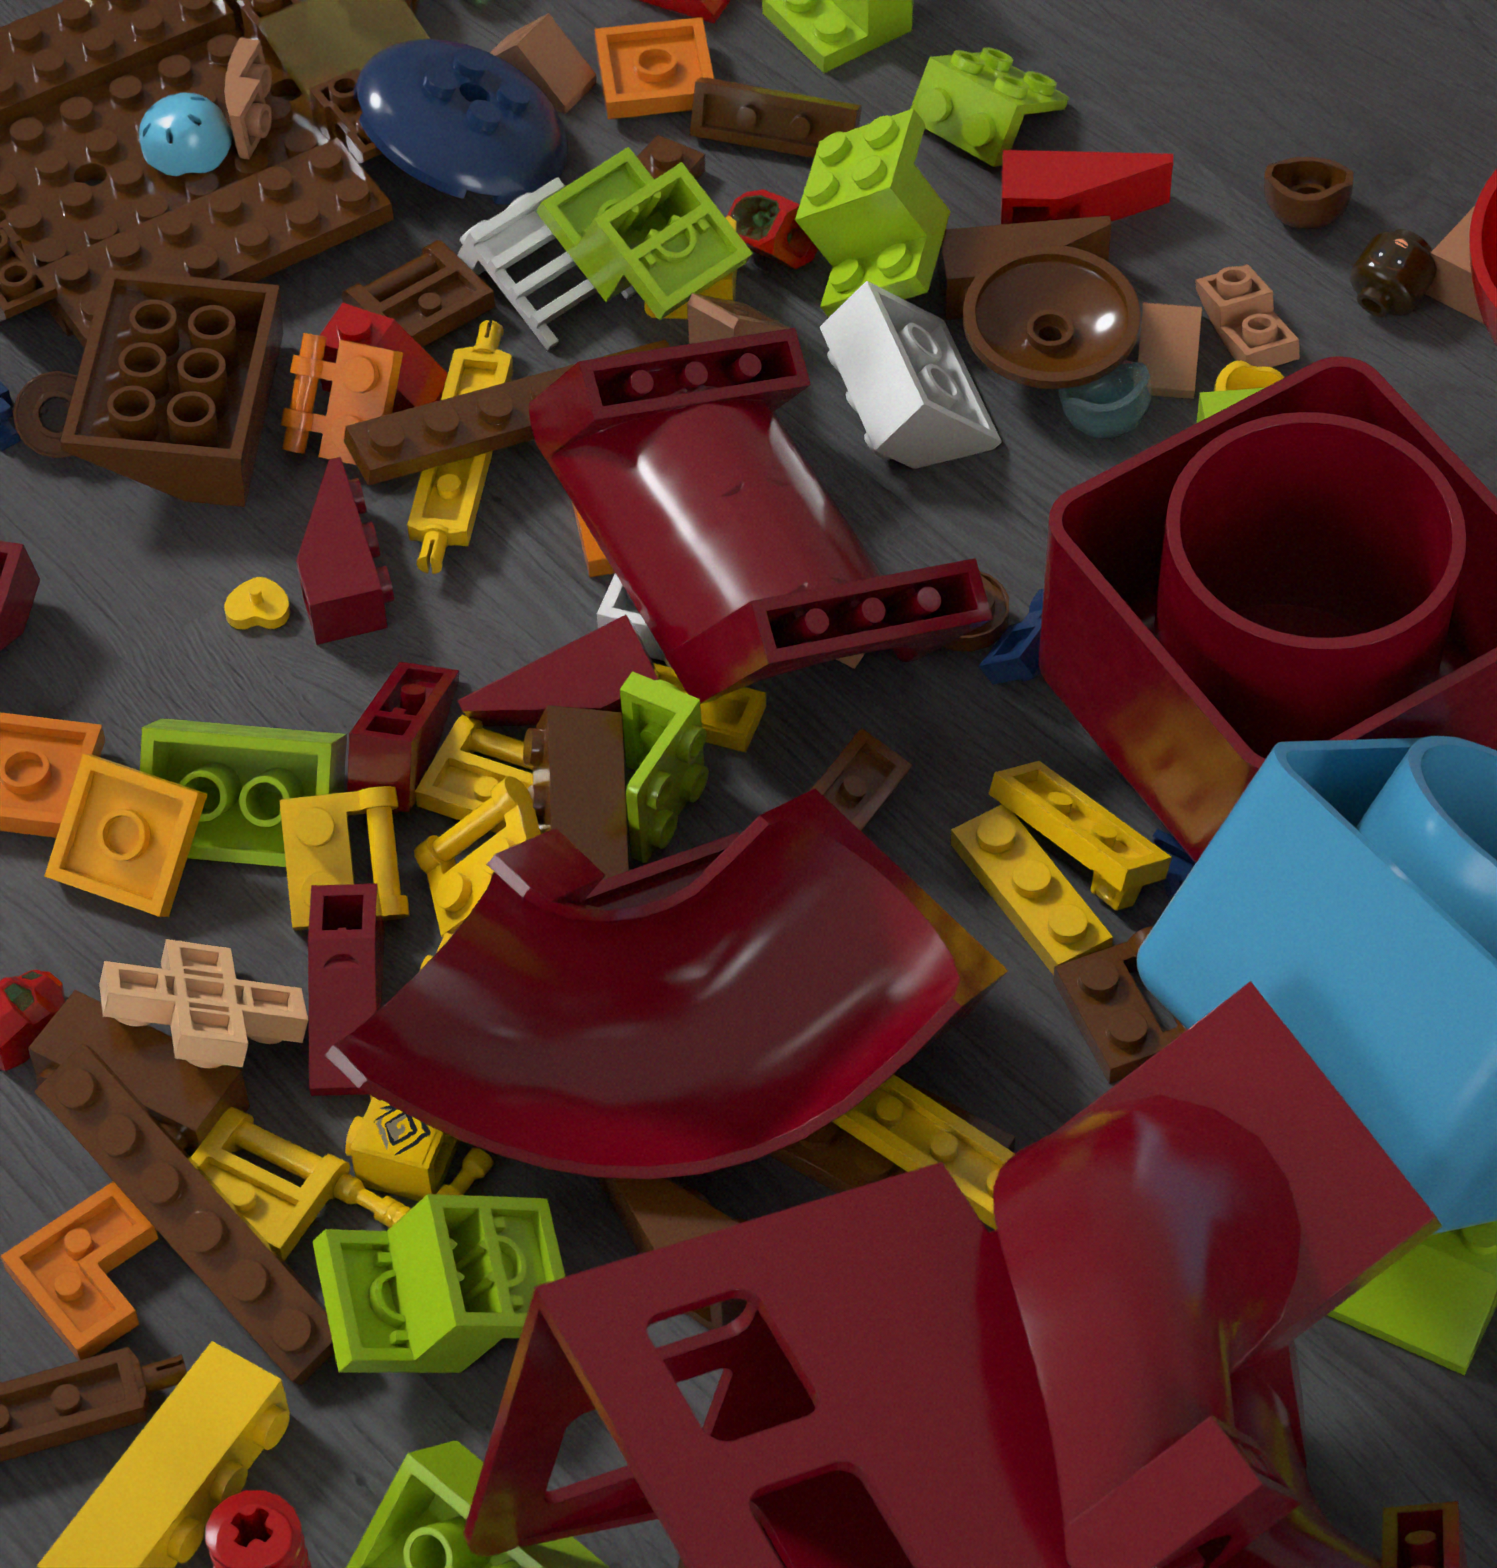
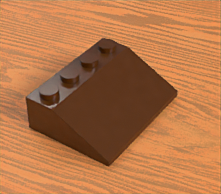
[60,269,283,507]

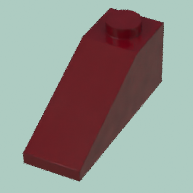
[457,615,661,727]
[347,662,459,814]

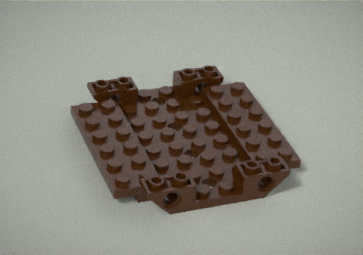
[0,0,394,349]

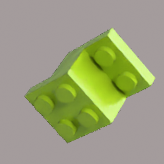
[762,0,913,73]
[795,108,951,318]
[536,147,753,320]
[312,1194,565,1373]

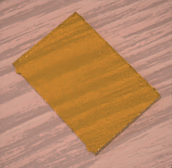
[258,0,430,101]

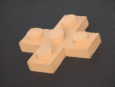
[99,939,308,1068]

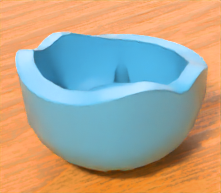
[139,92,233,176]

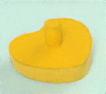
[224,577,291,630]

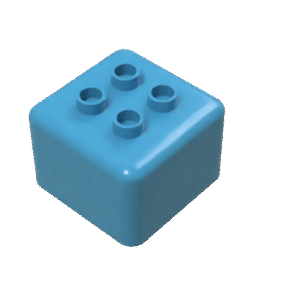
[1137,736,1497,1235]

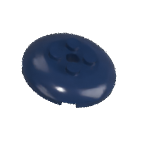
[353,39,568,205]

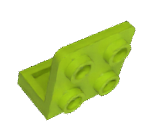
[910,48,1069,167]
[620,671,709,863]

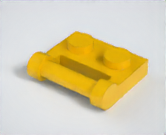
[415,715,533,833]
[414,776,541,937]
[279,786,410,931]
[191,1107,350,1261]

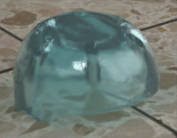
[1058,360,1153,439]

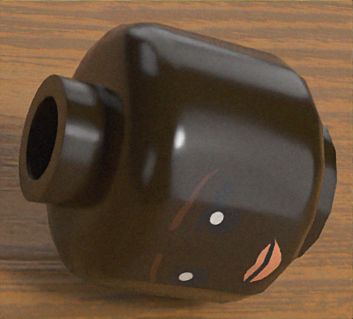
[1350,229,1437,317]

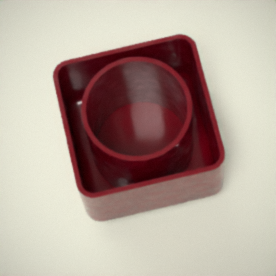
[1039,356,1497,863]

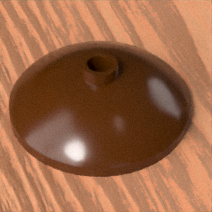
[963,245,1140,389]

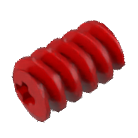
[206,1490,312,1568]

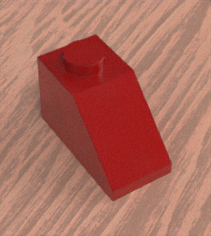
[319,303,448,413]

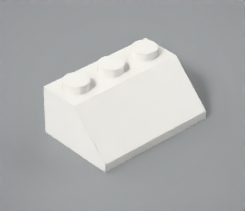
[820,281,1002,469]

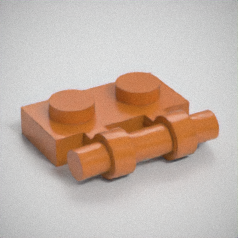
[280,333,403,465]

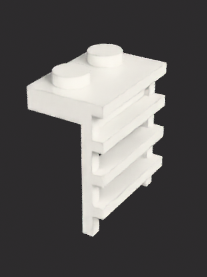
[457,177,637,351]

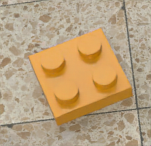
[44,754,207,917]

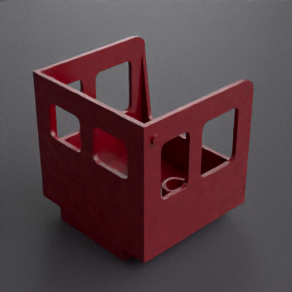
[463,1162,1205,1568]

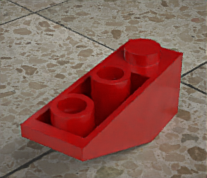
[1000,150,1173,225]

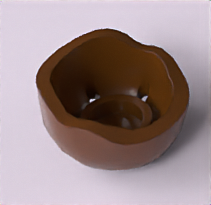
[1264,157,1354,229]

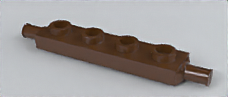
[0,1347,187,1462]

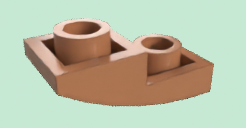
[225,38,272,159]
[1196,264,1300,367]

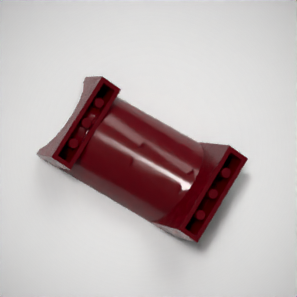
[529,328,993,704]

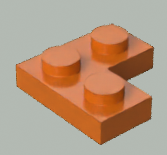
[0,1181,159,1361]

